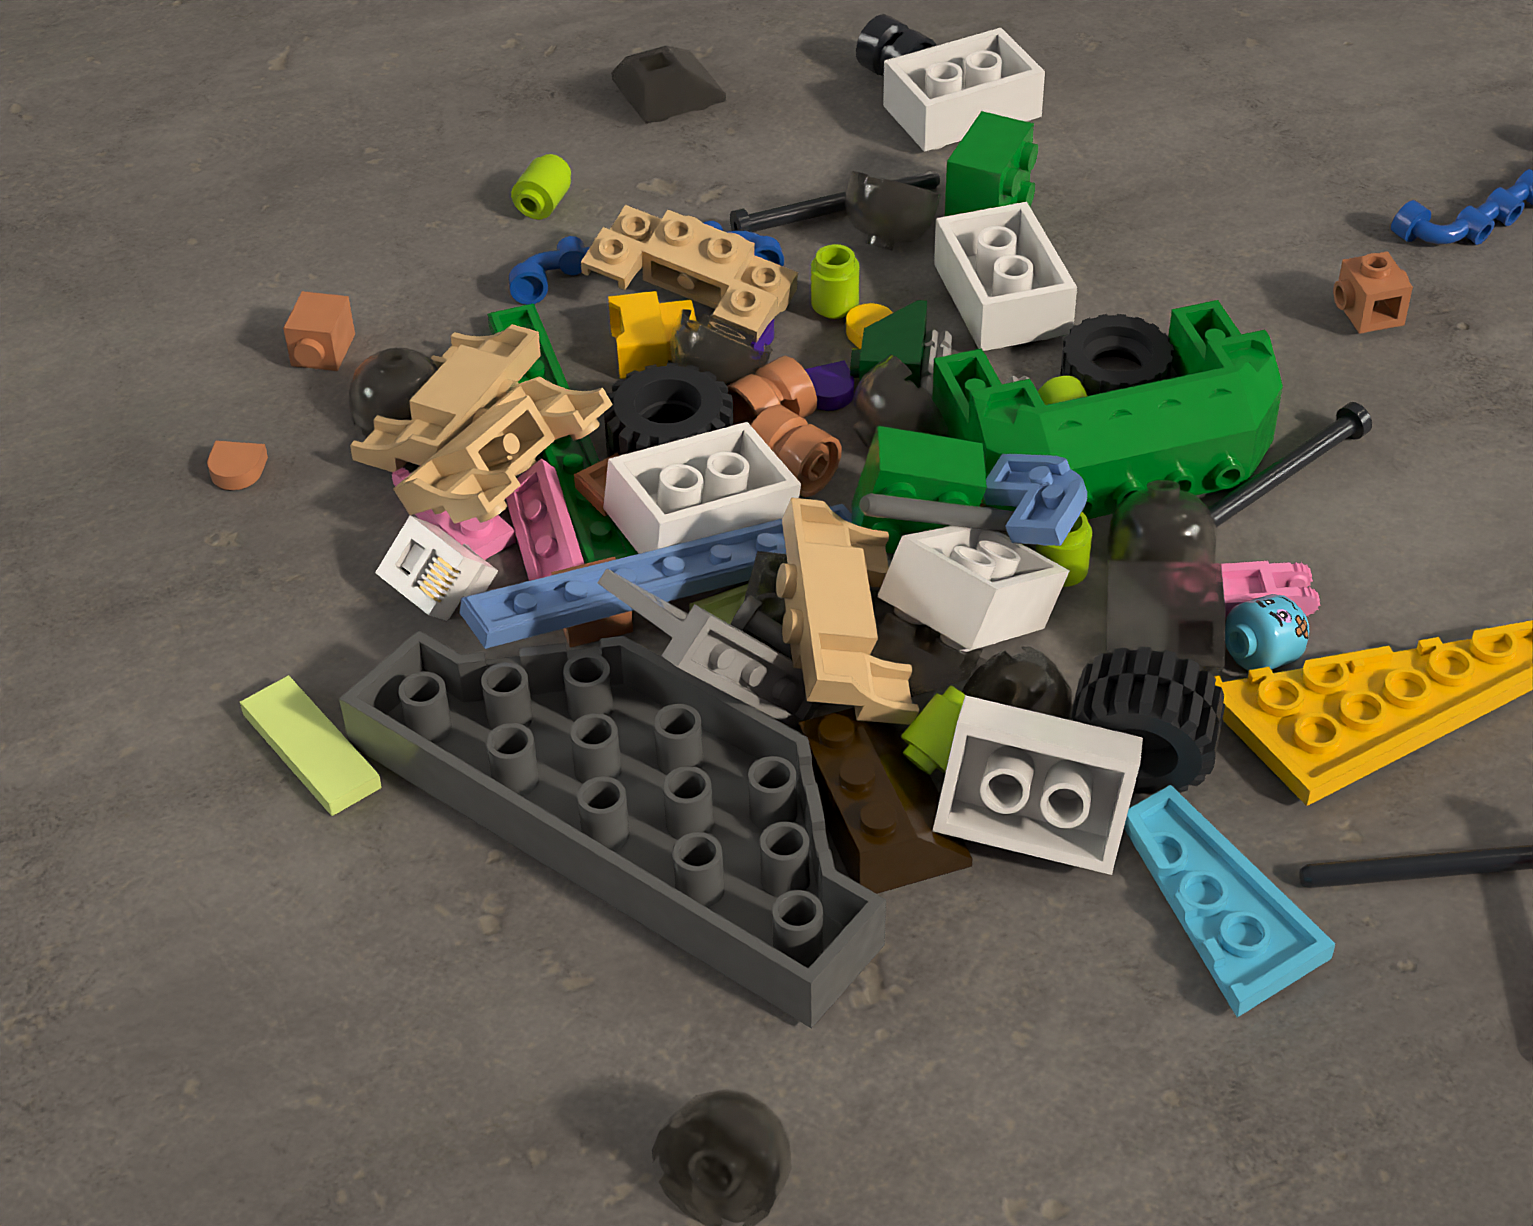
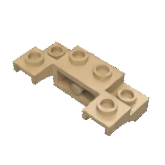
[581,205,798,343]
[350,324,541,472]
[393,376,613,524]
[776,497,919,725]

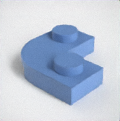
[983,454,1087,546]

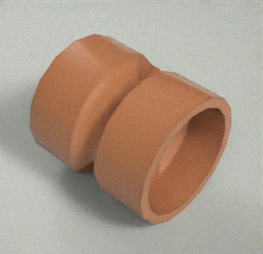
[727,356,817,425]
[751,404,842,497]

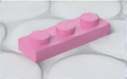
[506,458,584,581]

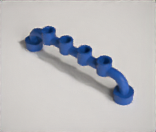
[1391,169,1533,245]
[508,221,784,305]

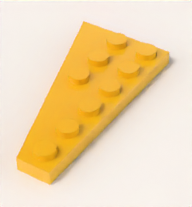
[1214,620,1533,806]

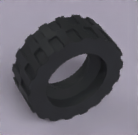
[1060,314,1174,396]

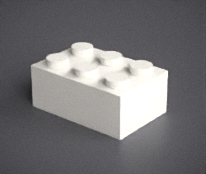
[883,28,1045,152]
[934,202,1077,351]
[603,422,801,554]
[877,526,1070,652]
[933,695,1143,875]

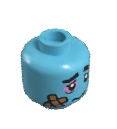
[1224,594,1309,671]

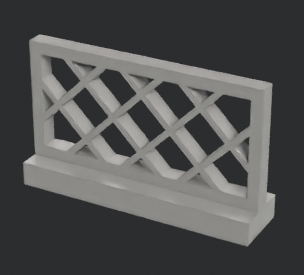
[597,568,821,731]

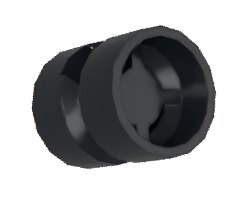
[856,14,937,76]

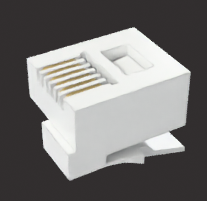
[375,515,498,621]

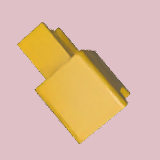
[608,291,701,379]

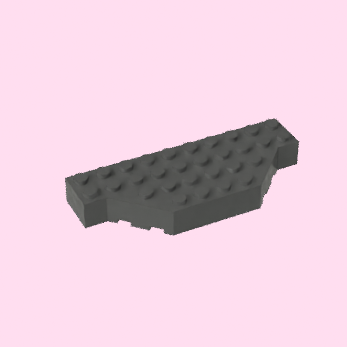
[339,630,886,1029]

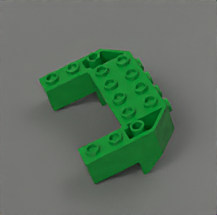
[932,300,1283,520]

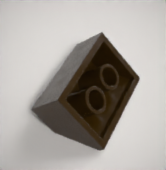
[799,708,973,894]

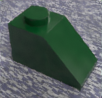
[850,300,927,403]

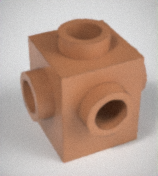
[1333,251,1413,334]

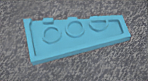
[1124,785,1335,1018]

